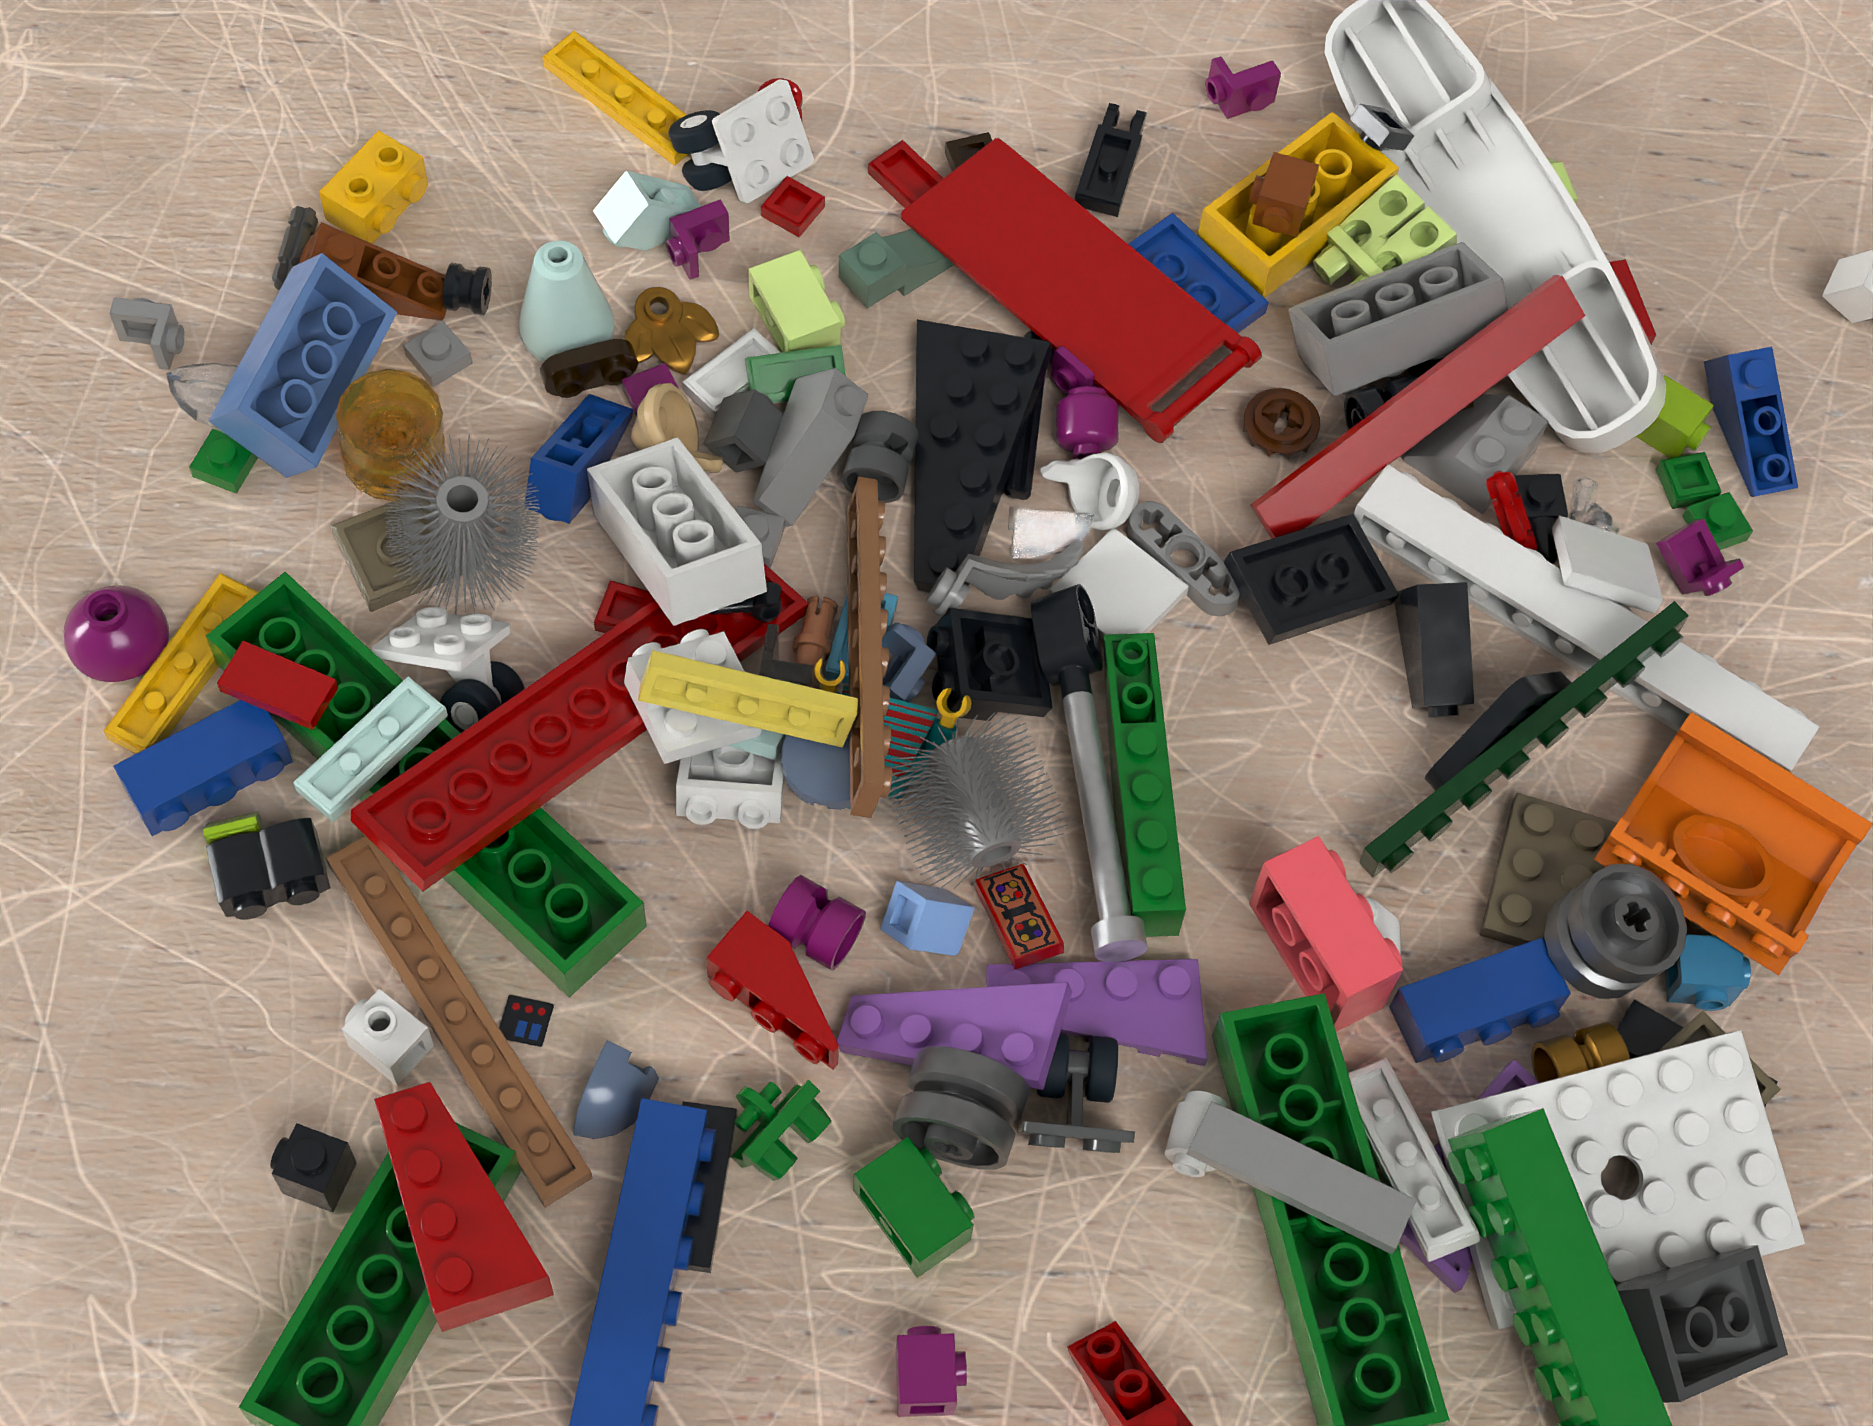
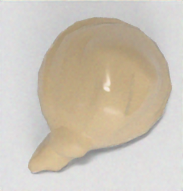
[630,383,723,473]

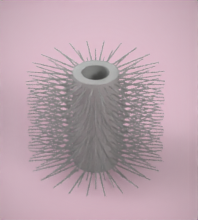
[384,434,540,614]
[888,712,1068,890]

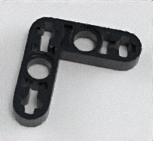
[1425,671,1572,791]

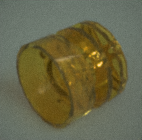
[336,369,446,501]

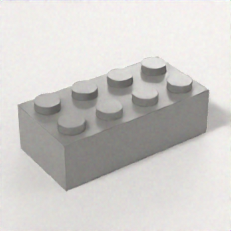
[1288,242,1508,396]

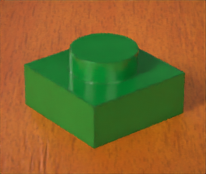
[189,429,258,494]
[1682,492,1753,550]

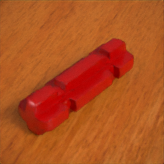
[1486,470,1538,551]

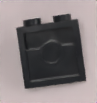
[926,608,1053,721]

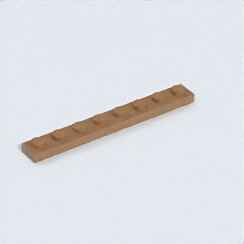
[846,477,892,818]
[326,836,593,1208]

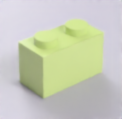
[749,249,845,353]

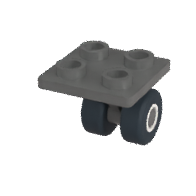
[1017,1033,1135,1153]

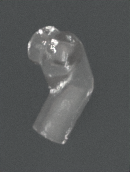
[1569,478,1619,534]

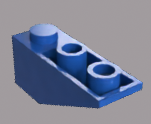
[1703,346,1798,497]

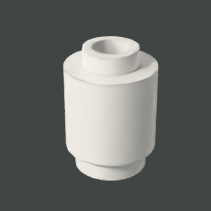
[1164,1091,1228,1177]

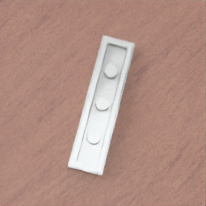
[1348,1057,1480,1262]

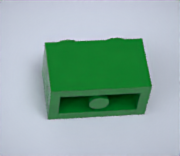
[853,1137,975,1278]

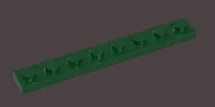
[1359,601,1689,878]

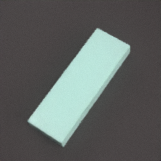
[293,676,448,823]

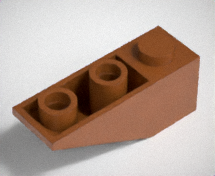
[299,222,447,321]

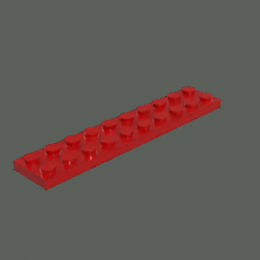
[351,564,809,892]

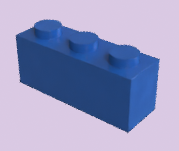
[113,700,293,836]
[1389,937,1571,1063]

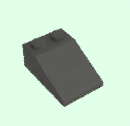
[1616,1245,1788,1403]

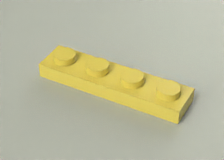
[638,650,858,748]

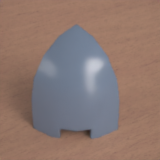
[574,1040,659,1139]

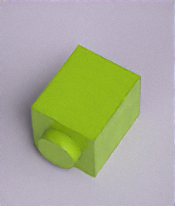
[1635,375,1714,458]

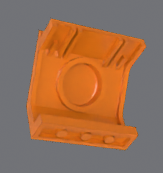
[1594,712,1873,976]

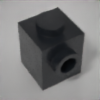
[270,1123,357,1213]

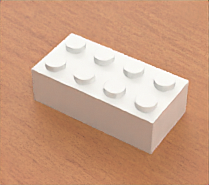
[587,437,767,626]

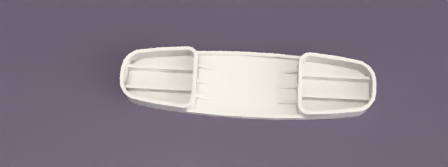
[1324,0,1666,453]

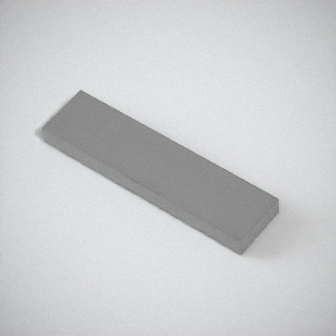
[1187,1101,1417,1254]

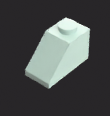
[593,170,701,251]

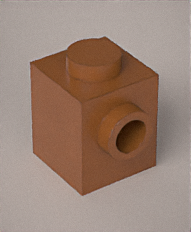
[1248,152,1319,237]

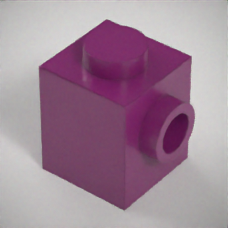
[895,1326,967,1417]

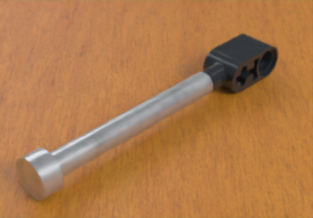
[1031,584,1148,962]

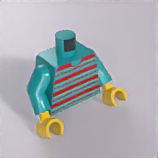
[815,657,971,811]

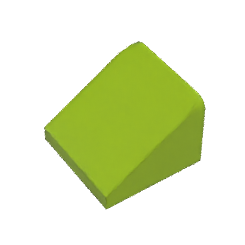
[203,811,263,845]

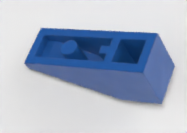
[524,394,634,524]

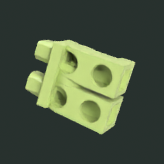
[1313,174,1457,285]

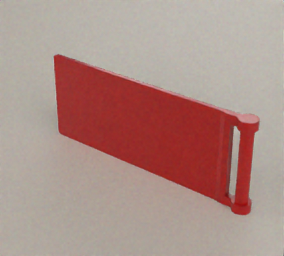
[901,138,1262,443]

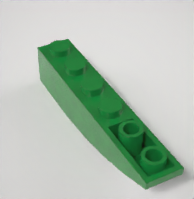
[1103,633,1186,937]

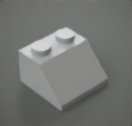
[1403,394,1549,514]

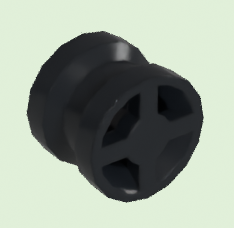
[443,262,492,315]

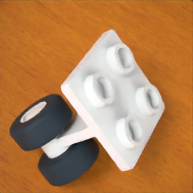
[668,79,814,203]
[371,607,525,733]

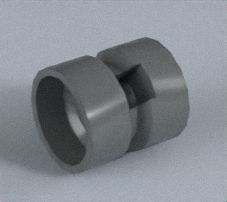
[842,411,918,503]

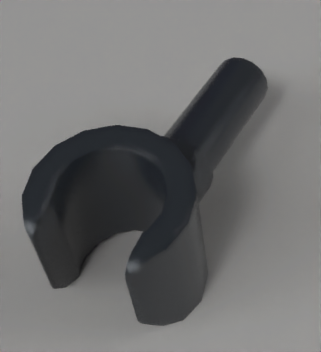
[711,582,782,622]

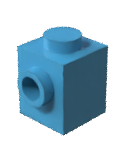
[1665,934,1751,1011]

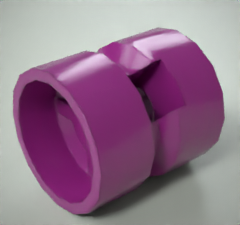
[768,875,866,971]

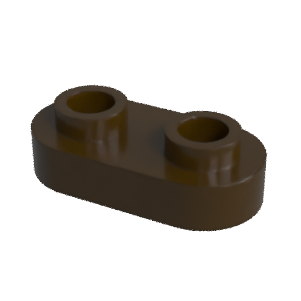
[540,339,638,398]

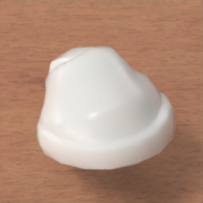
[1040,452,1140,530]

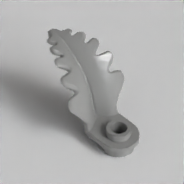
[926,538,1084,616]

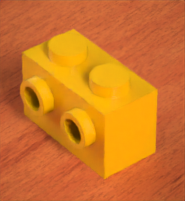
[319,130,428,244]

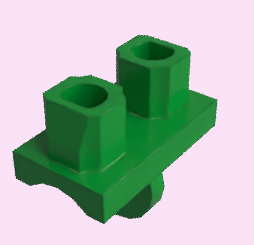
[730,1080,832,1181]

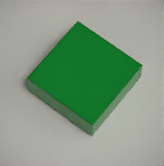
[1656,452,1722,509]

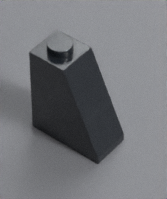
[1394,582,1474,717]

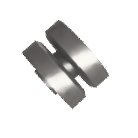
[1544,864,1687,999]
[892,1046,1030,1170]

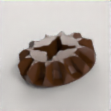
[1243,388,1320,459]

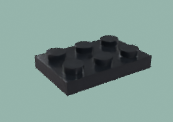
[1224,514,1399,645]

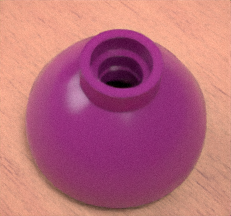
[64,585,169,682]

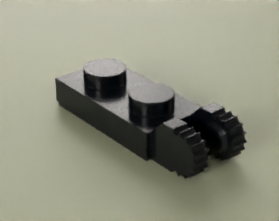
[1074,103,1147,217]

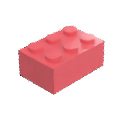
[1249,836,1403,1032]

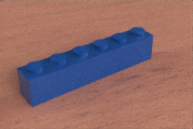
[569,1098,716,1426]

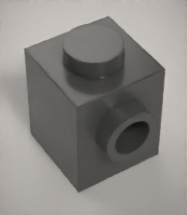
[703,389,783,473]

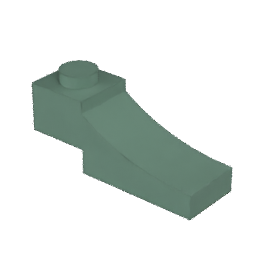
[838,228,954,308]

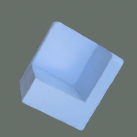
[880,881,975,956]

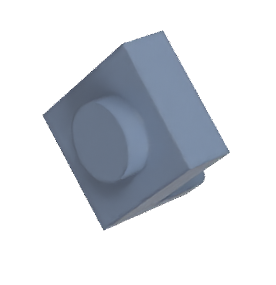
[882,622,936,702]

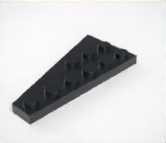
[914,319,1053,593]

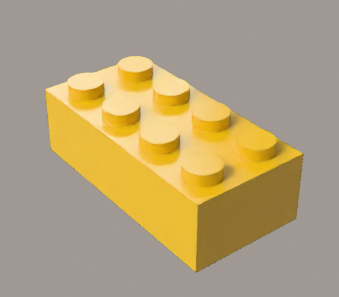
[1197,111,1399,298]

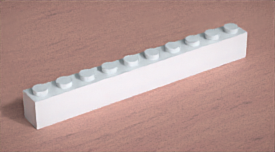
[1354,464,1820,772]

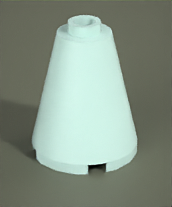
[519,240,614,362]

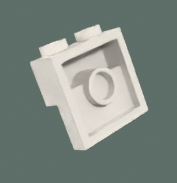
[624,629,762,764]
[676,746,785,829]

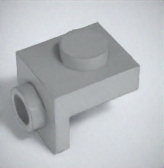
[109,297,184,370]

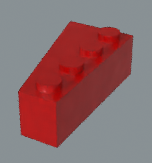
[374,1082,554,1332]

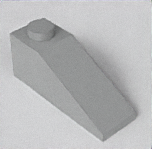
[752,368,869,527]

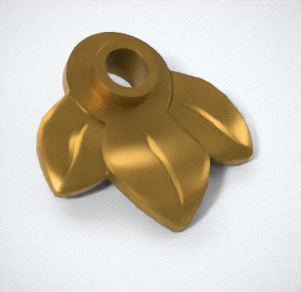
[624,287,719,375]

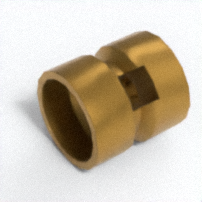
[1531,1022,1630,1083]

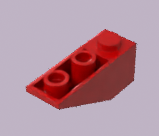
[706,911,839,1070]
[1067,1321,1193,1426]

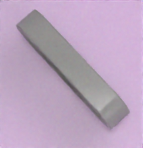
[1127,501,1241,616]

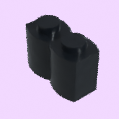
[206,818,331,920]

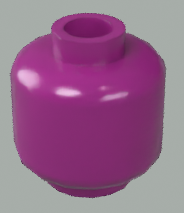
[1056,386,1119,460]

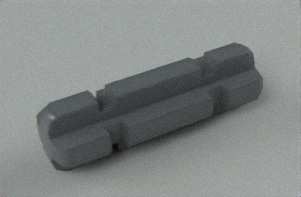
[272,206,318,290]

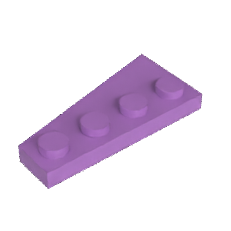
[837,982,1072,1090]

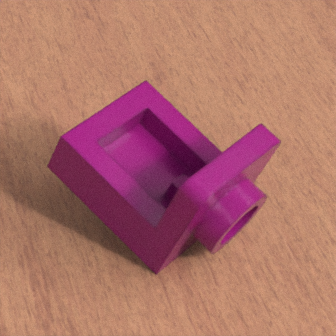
[1205,56,1281,119]
[1656,518,1744,596]

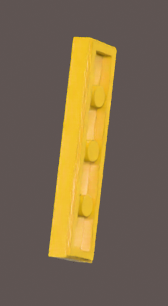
[542,30,688,166]
[103,573,259,754]

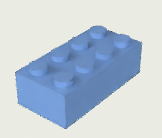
[208,253,397,478]

